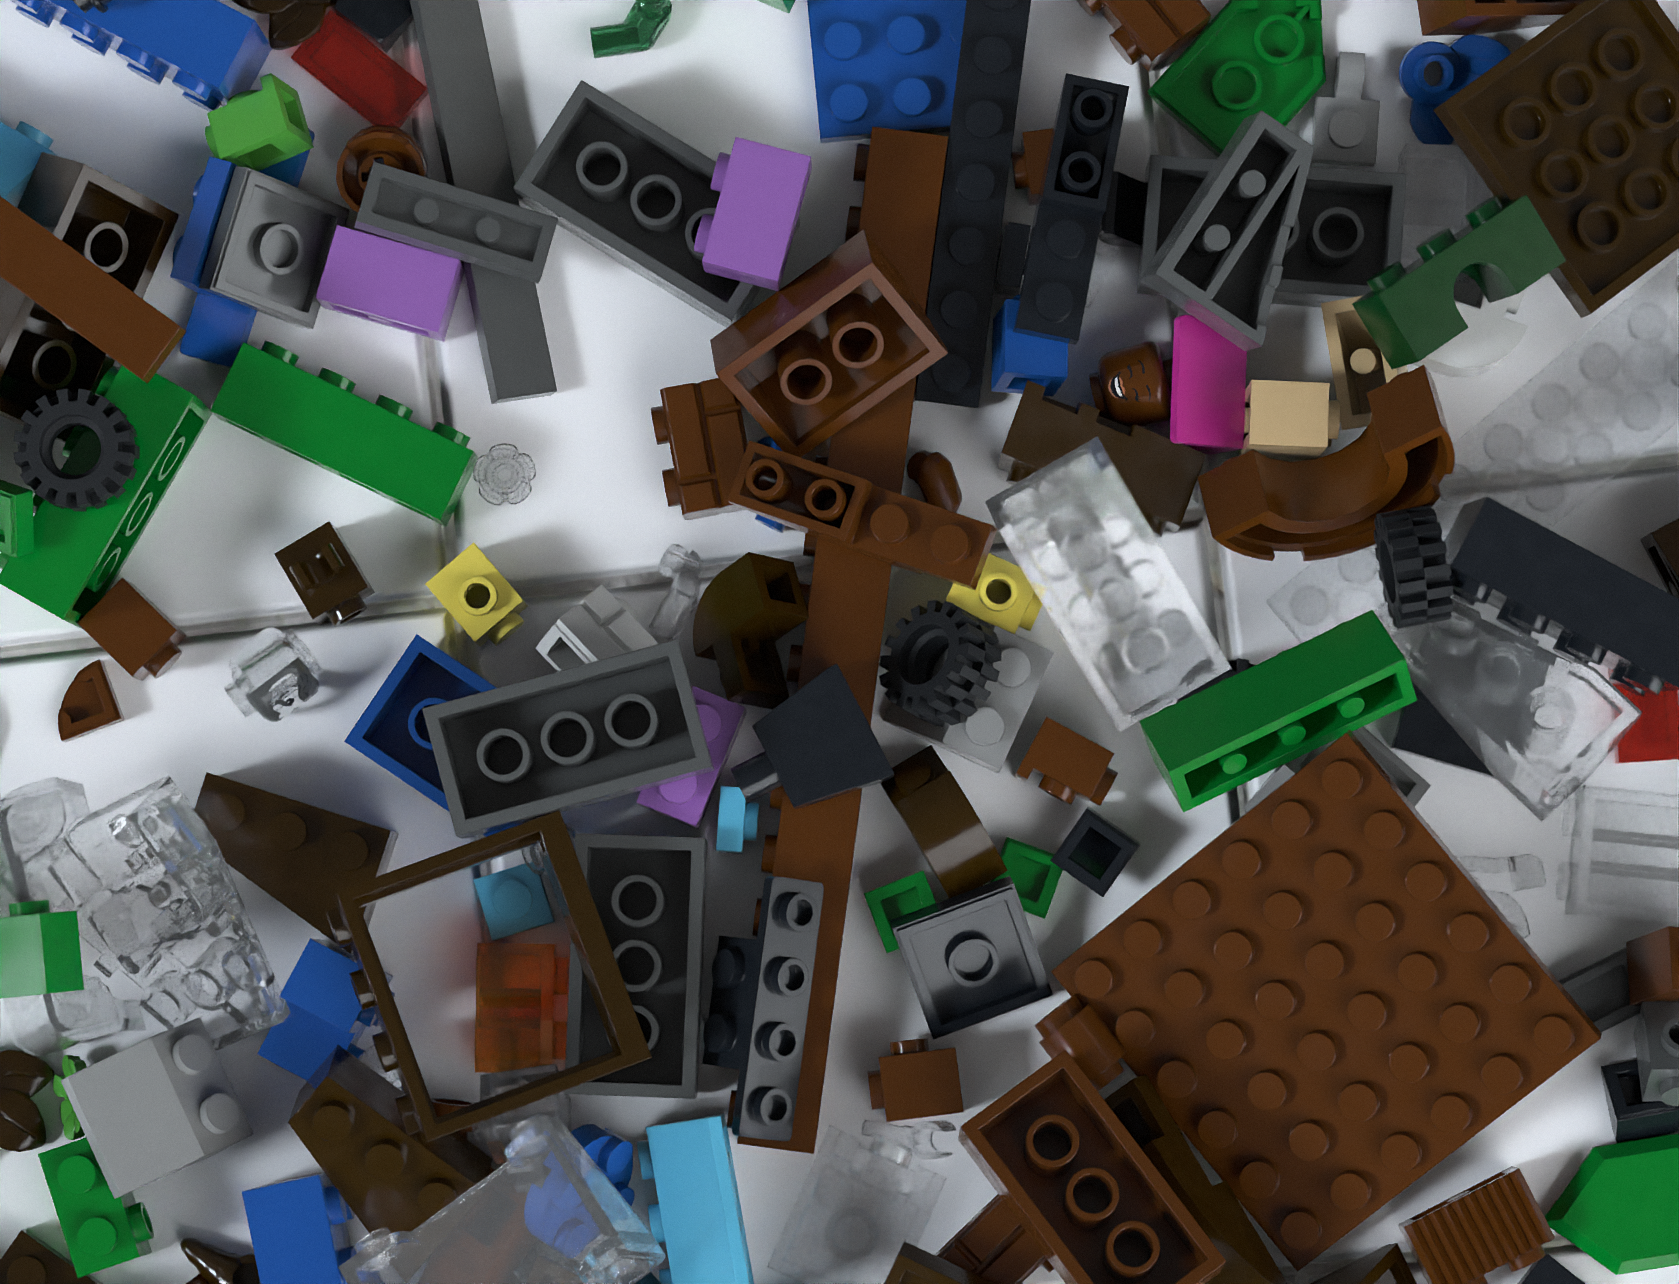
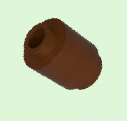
[1034,994,1127,1091]

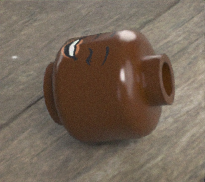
[1089,341,1173,428]

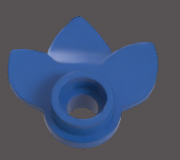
[1399,34,1512,154]

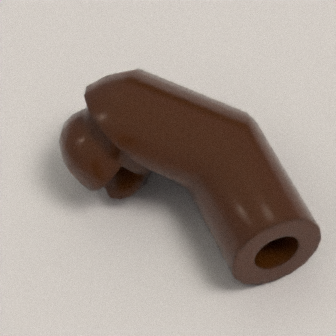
[907,450,962,513]

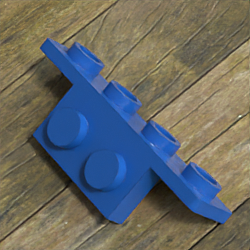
[170,128,315,369]

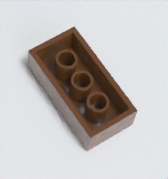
[958,1049,1227,1284]

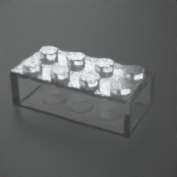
[985,436,1231,732]

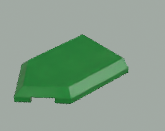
[1147,0,1326,158]
[1544,1133,1679,1275]

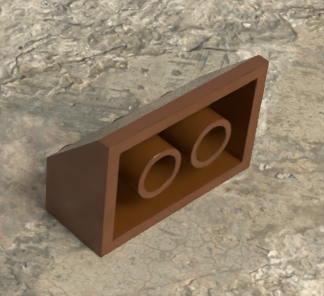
[710,229,948,457]

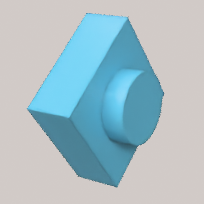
[716,786,759,854]
[474,860,555,941]

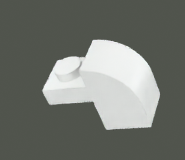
[1412,289,1528,377]

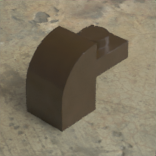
[693,552,809,710]
[880,745,1008,898]

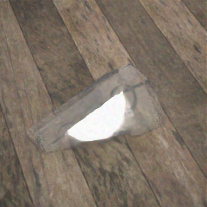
[1374,598,1642,822]

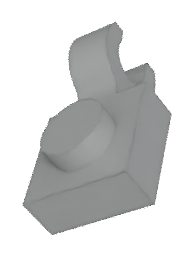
[1311,51,1380,167]

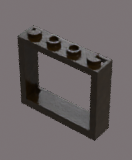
[326,810,652,1144]

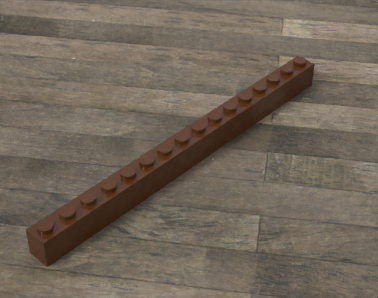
[727,127,948,1154]

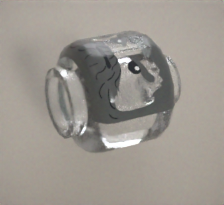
[224,627,323,722]

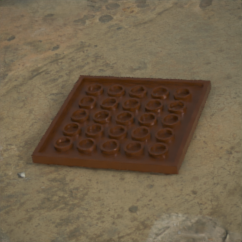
[1051,729,1602,1272]

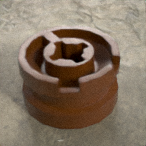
[336,124,427,212]

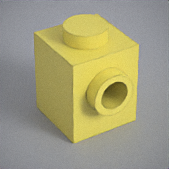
[425,542,528,647]
[945,553,1046,634]

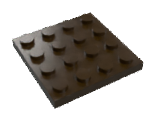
[1434,0,1679,319]

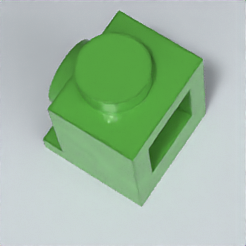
[205,73,314,171]

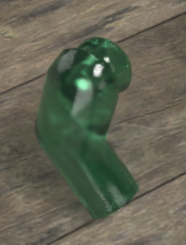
[590,0,672,59]

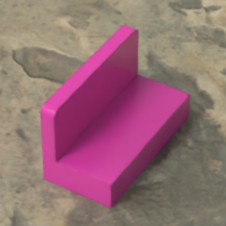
[1170,315,1247,455]

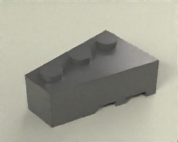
[1139,110,1315,351]

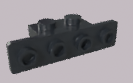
[702,876,824,1141]

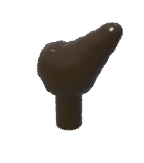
[180,1237,260,1284]

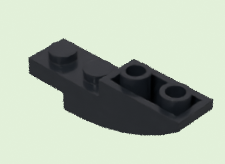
[1013,73,1129,345]

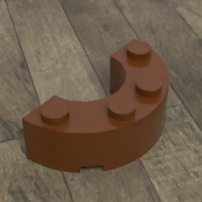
[1198,365,1455,561]

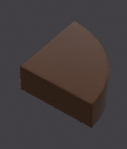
[58,659,125,743]

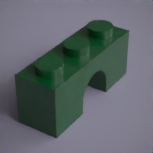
[1352,195,1566,370]

